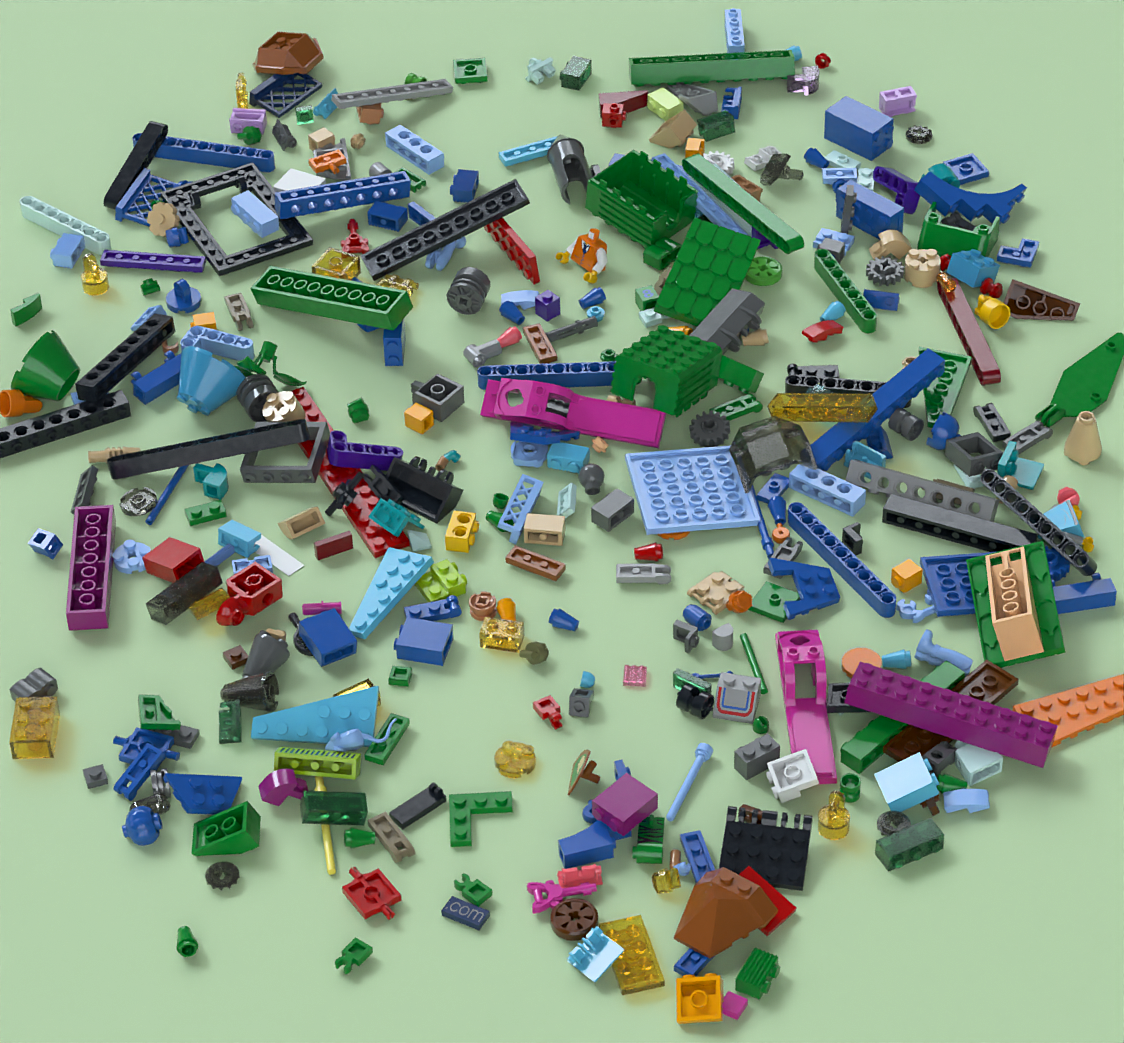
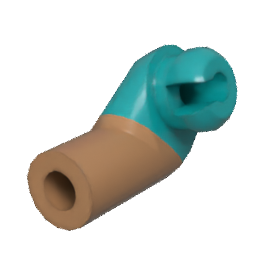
[435,450,461,471]

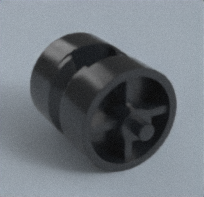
[676,684,714,719]

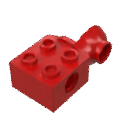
[216,561,283,626]

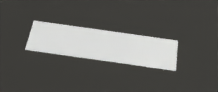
[254,535,304,576]

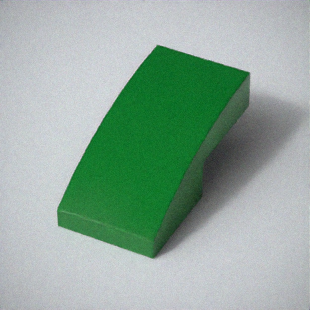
[10,293,42,326]

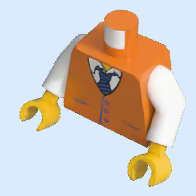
[556,228,608,284]

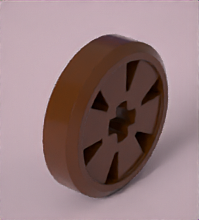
[550,898,598,941]

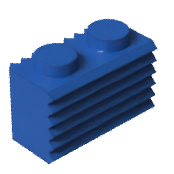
[450,169,479,203]
[367,201,408,232]

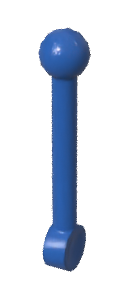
[691,671,733,681]

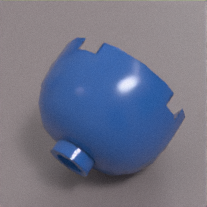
[926,412,961,450]

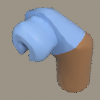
[670,849,691,876]

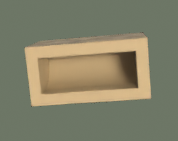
[277,506,325,539]

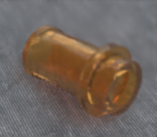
[936,272,956,292]

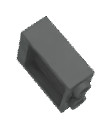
[945,432,1003,477]

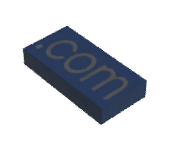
[441,896,490,930]

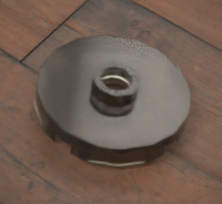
[120,487,158,516]

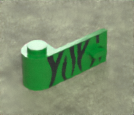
[632,815,665,864]

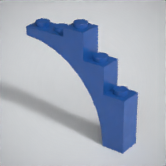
[914,172,1027,224]
[558,759,632,869]

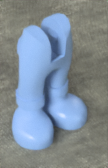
[425,237,466,271]
[914,629,973,677]

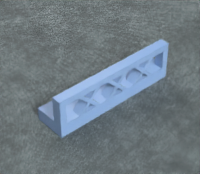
[497,474,544,544]

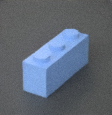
[231,190,279,238]

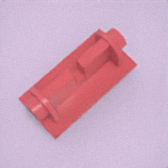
[557,864,603,889]

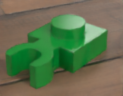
[454,873,493,906]
[335,937,373,974]

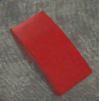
[802,320,843,343]

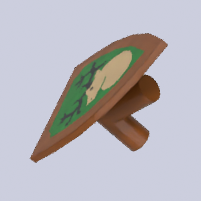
[567,749,600,795]

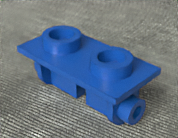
[863,289,900,311]

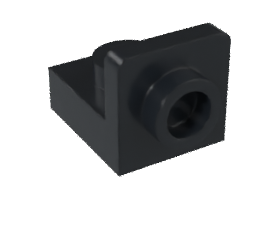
[842,522,863,556]

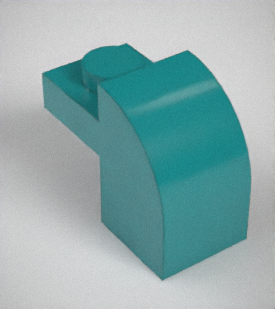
[193,463,229,500]

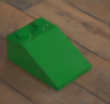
[191,801,261,856]

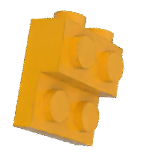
[676,973,724,1024]

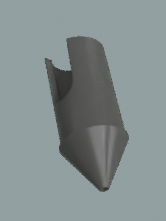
[547,135,593,204]

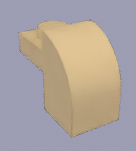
[869,230,912,261]

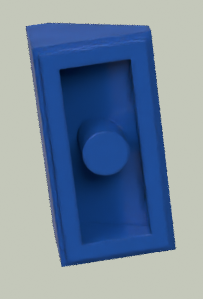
[866,426,893,459]

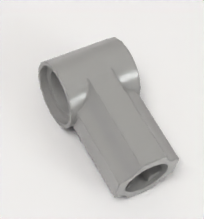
[463,339,502,367]

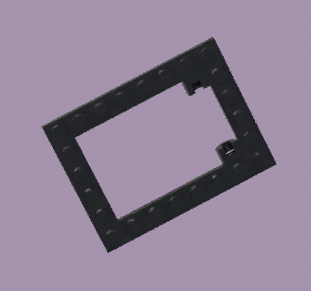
[160,163,313,276]

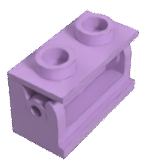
[879,86,917,117]
[229,108,267,135]

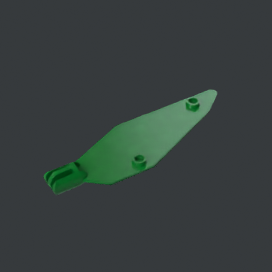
[1035,332,1124,428]

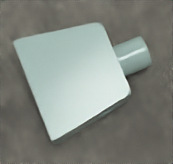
[955,741,1003,787]

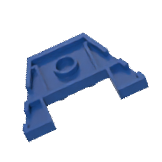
[510,422,580,445]
[768,558,840,620]

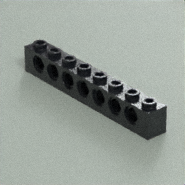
[75,314,176,403]
[0,390,131,458]

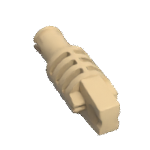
[88,447,140,464]

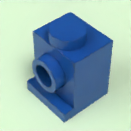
[28,528,63,560]

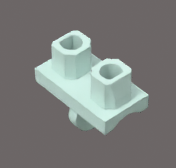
[525,57,556,85]

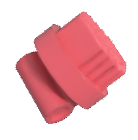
[1057,487,1080,506]

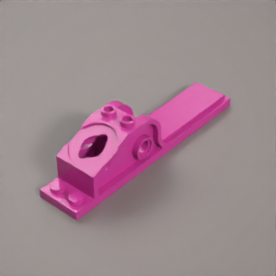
[480,378,667,449]
[775,630,837,784]

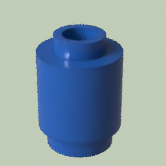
[683,604,712,631]

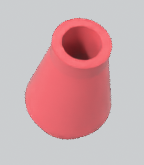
[497,326,522,348]

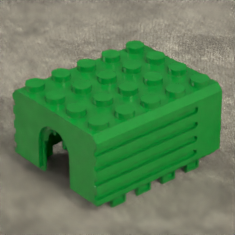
[585,149,698,249]
[610,325,723,418]

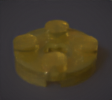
[494,741,536,778]

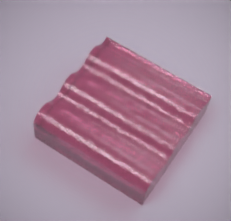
[623,665,647,687]

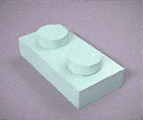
[857,168,875,192]

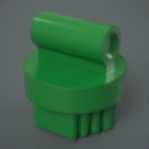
[237,126,262,145]
[347,397,370,423]

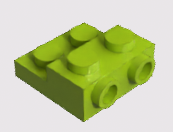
[414,559,467,602]

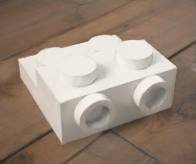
[766,749,819,803]

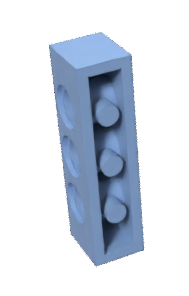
[725,8,745,53]
[385,125,444,175]
[789,461,866,517]

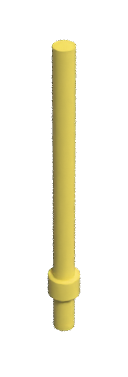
[314,776,336,875]

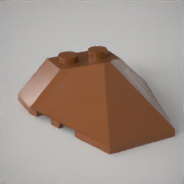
[674,867,778,959]

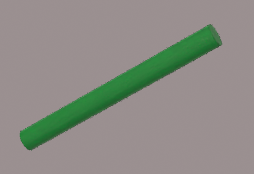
[740,633,768,694]

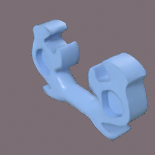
[896,589,936,623]

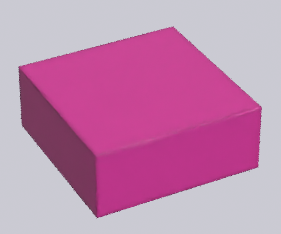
[722,991,748,1020]

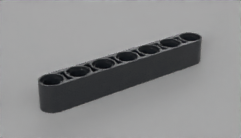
[103,121,168,209]
[785,375,912,408]

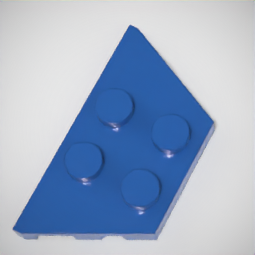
[163,773,242,815]

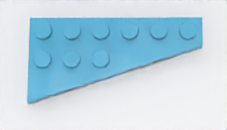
[349,547,434,639]
[251,686,379,747]

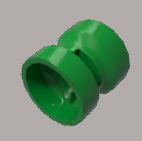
[839,773,861,803]

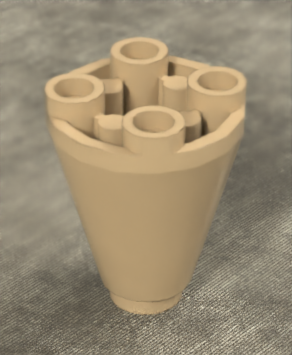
[1064,411,1102,465]

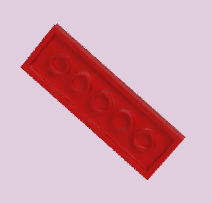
[484,217,540,285]

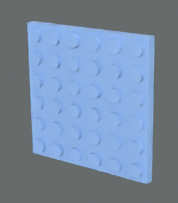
[625,445,760,535]

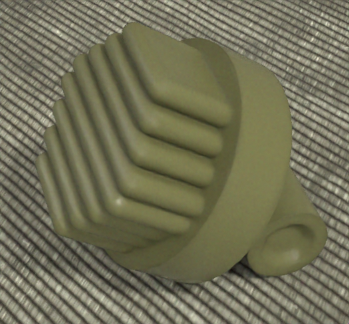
[519,642,549,665]

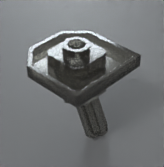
[760,154,804,185]

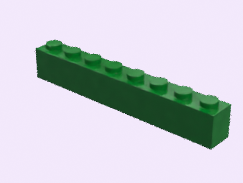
[840,661,965,774]

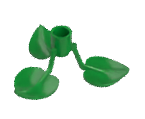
[234,341,307,386]

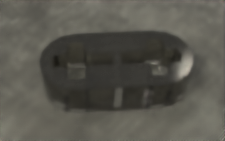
[129,794,170,815]

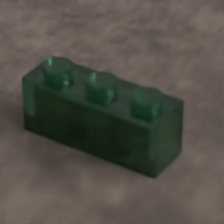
[300,790,368,826]
[875,818,944,872]

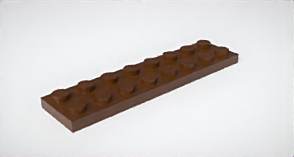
[883,660,1019,762]

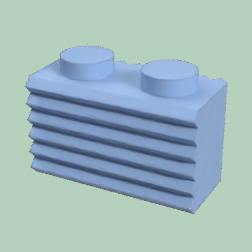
[50,233,85,269]

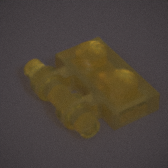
[236,73,248,109]
[376,274,419,297]

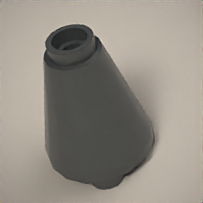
[241,630,290,688]

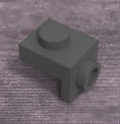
[673,620,699,653]

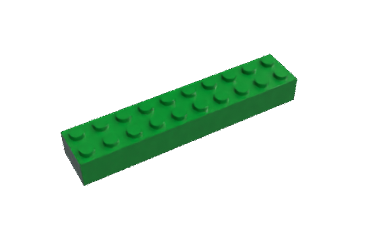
[629,50,795,87]
[250,266,413,331]

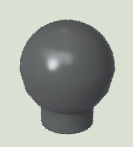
[578,464,605,495]

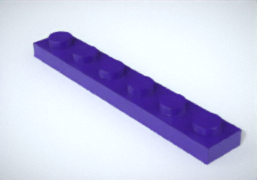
[100,250,206,273]

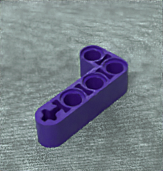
[873,166,920,215]
[327,430,404,471]

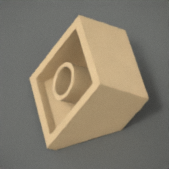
[649,109,697,149]

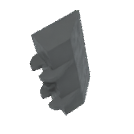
[689,289,765,355]

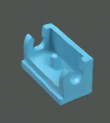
[844,441,886,480]
[218,520,261,558]

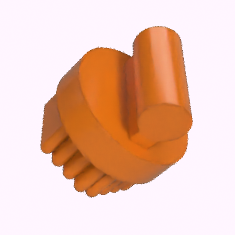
[726,591,752,613]

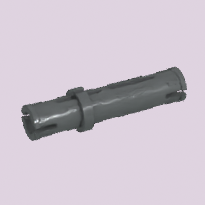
[545,316,598,343]

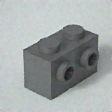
[591,489,634,532]
[734,733,780,781]

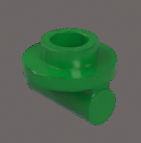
[140,278,160,296]

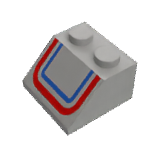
[713,672,761,724]

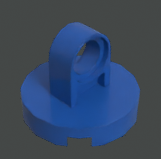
[166,279,201,313]

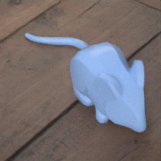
[325,718,397,752]

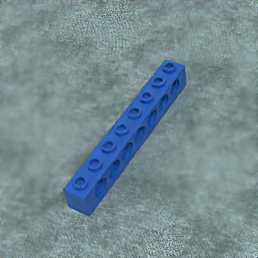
[275,171,411,219]

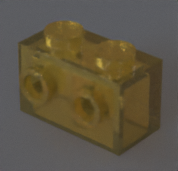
[479,617,524,653]

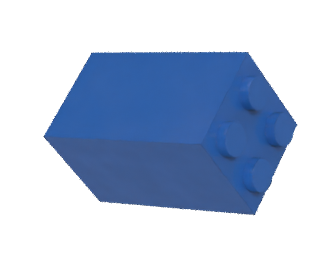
[824,96,894,161]

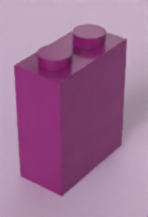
[592,773,658,836]

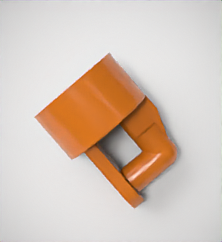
[0,389,42,417]

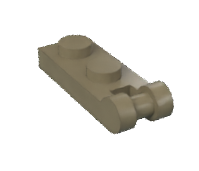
[367,812,415,863]

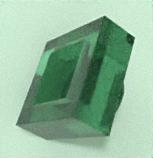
[295,105,314,125]

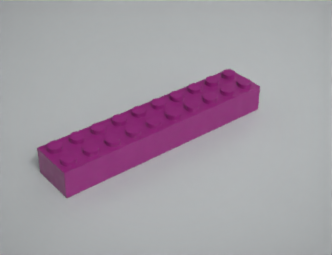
[845,662,1058,768]

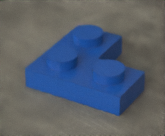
[997,238,1039,268]

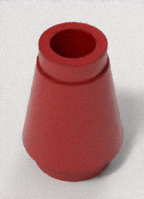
[634,542,663,561]

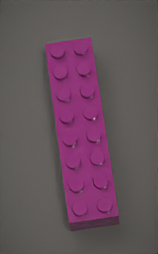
[66,505,116,631]

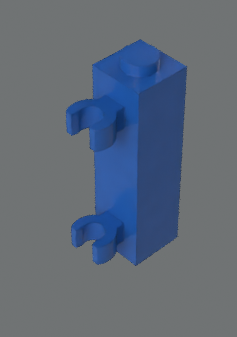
[131,350,181,405]
[1052,572,1117,614]

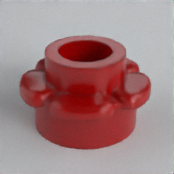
[815,53,831,69]

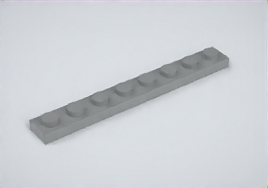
[331,79,453,109]

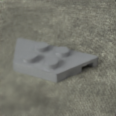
[313,138,351,181]

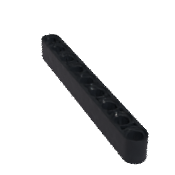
[980,469,1097,576]

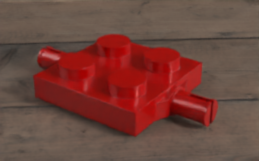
[342,867,402,920]

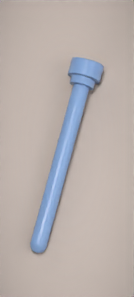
[666,743,713,821]

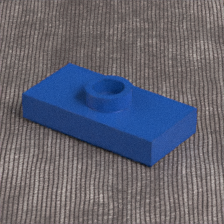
[757,473,789,504]

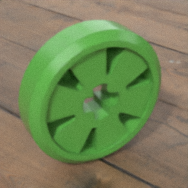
[745,257,782,286]

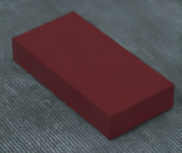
[314,531,353,560]

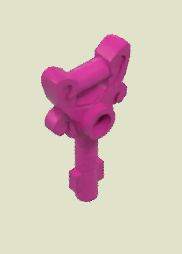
[527,880,597,914]

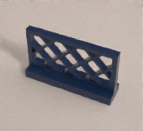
[249,73,322,118]

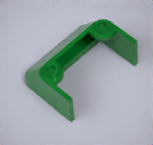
[917,201,1000,257]

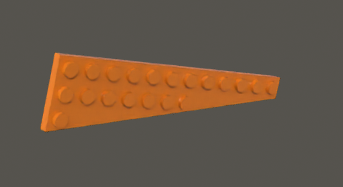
[1012,674,1124,748]

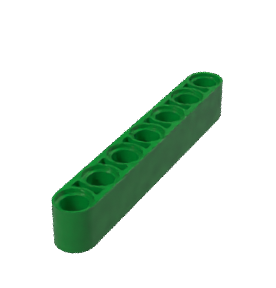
[814,249,877,334]

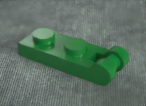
[709,393,763,421]

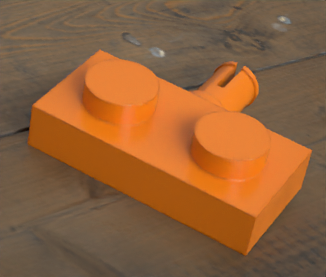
[308,149,347,174]

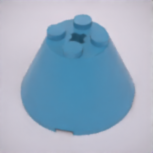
[176,346,245,416]

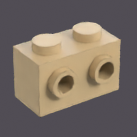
[524,513,566,546]

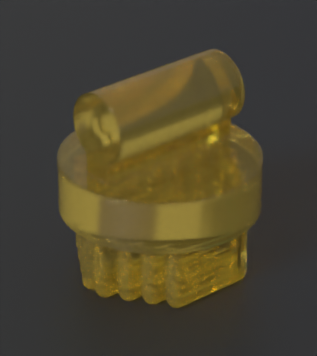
[652,868,681,894]

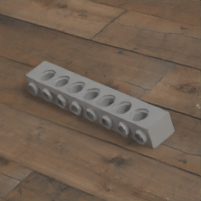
[845,459,1000,522]

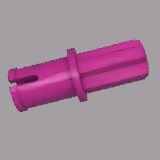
[302,601,342,615]

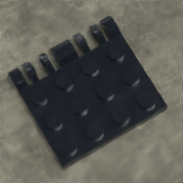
[719,806,813,891]

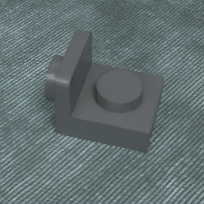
[569,688,594,717]

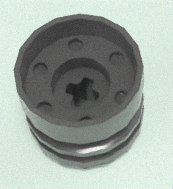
[446,267,490,315]
[236,374,279,422]

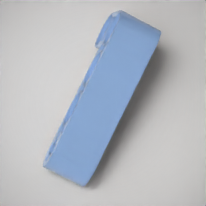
[181,326,255,361]

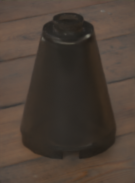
[220,671,279,712]

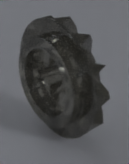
[906,125,932,144]
[877,811,911,839]
[205,862,240,891]

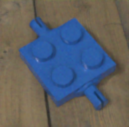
[113,727,180,771]

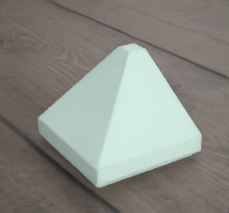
[407,530,432,552]

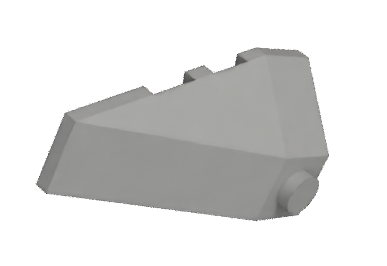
[667,82,718,116]

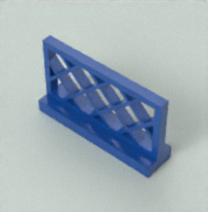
[115,168,177,227]

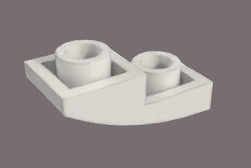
[744,146,782,171]

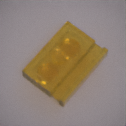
[188,588,230,620]

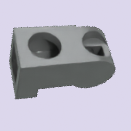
[923,741,958,778]

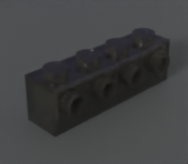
[146,562,223,625]

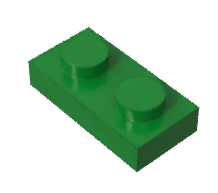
[184,499,227,526]

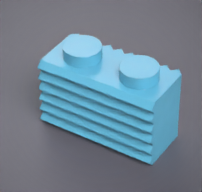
[547,442,590,473]

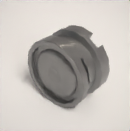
[150,768,171,799]

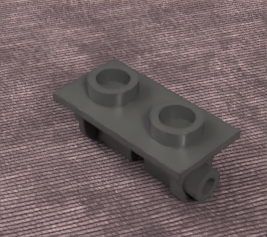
[272,119,297,151]

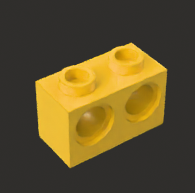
[445,510,479,553]

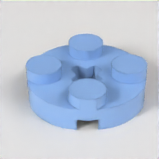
[511,441,548,468]
[112,540,151,574]

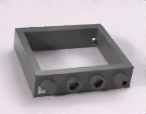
[240,422,330,483]

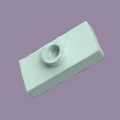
[824,150,861,170]
[557,483,577,519]

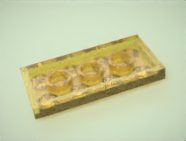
[599,915,665,995]

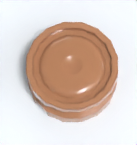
[469,591,497,621]

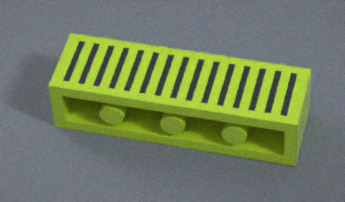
[274,747,361,779]

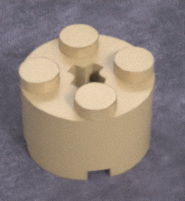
[904,249,941,288]
[262,391,305,422]

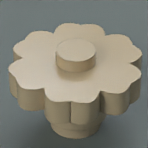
[147,202,180,237]

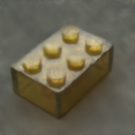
[9,697,60,759]

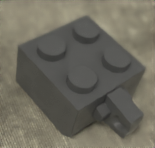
[411,374,465,422]

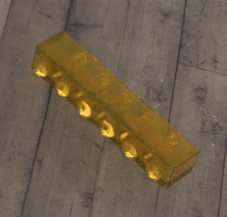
[767,393,878,423]

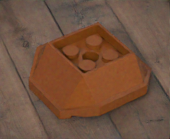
[252,32,324,75]

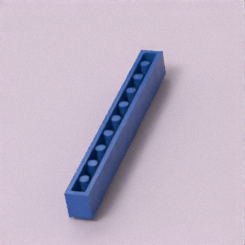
[802,348,945,472]

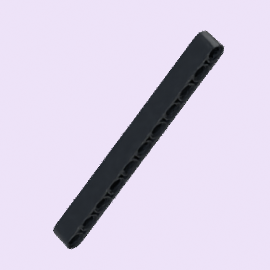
[107,419,310,479]

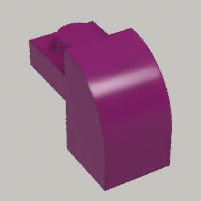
[258,769,310,806]

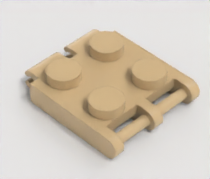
[687,571,745,615]

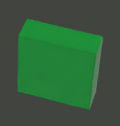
[388,666,412,687]

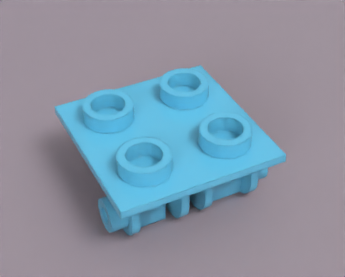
[567,926,625,982]

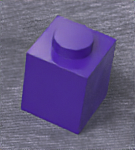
[535,290,560,322]

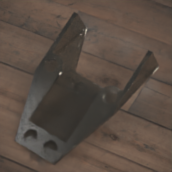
[729,416,818,494]

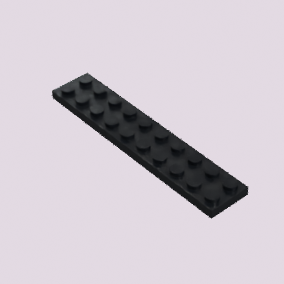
[361,179,530,281]

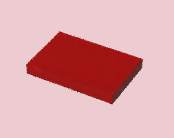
[739,866,797,936]

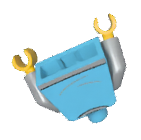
[1036,500,1094,552]

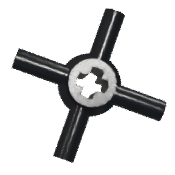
[325,472,365,516]

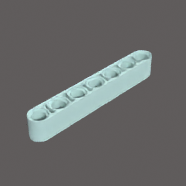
[20,196,111,255]

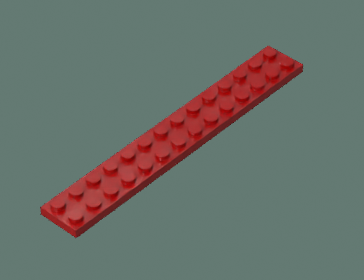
[291,387,410,558]

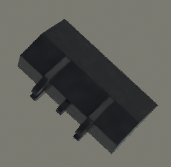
[386,456,463,524]

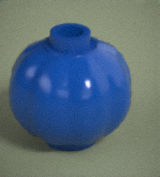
[122,806,163,846]

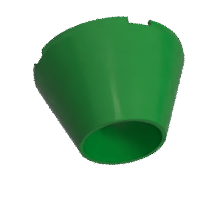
[11,330,80,401]

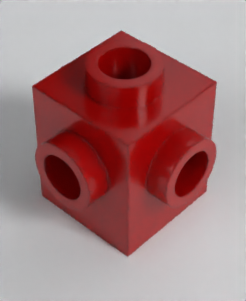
[602,103,627,128]

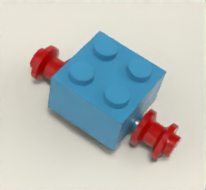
[940,249,1003,299]

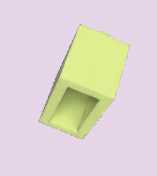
[647,87,684,121]

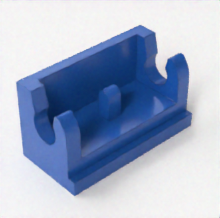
[720,87,742,119]

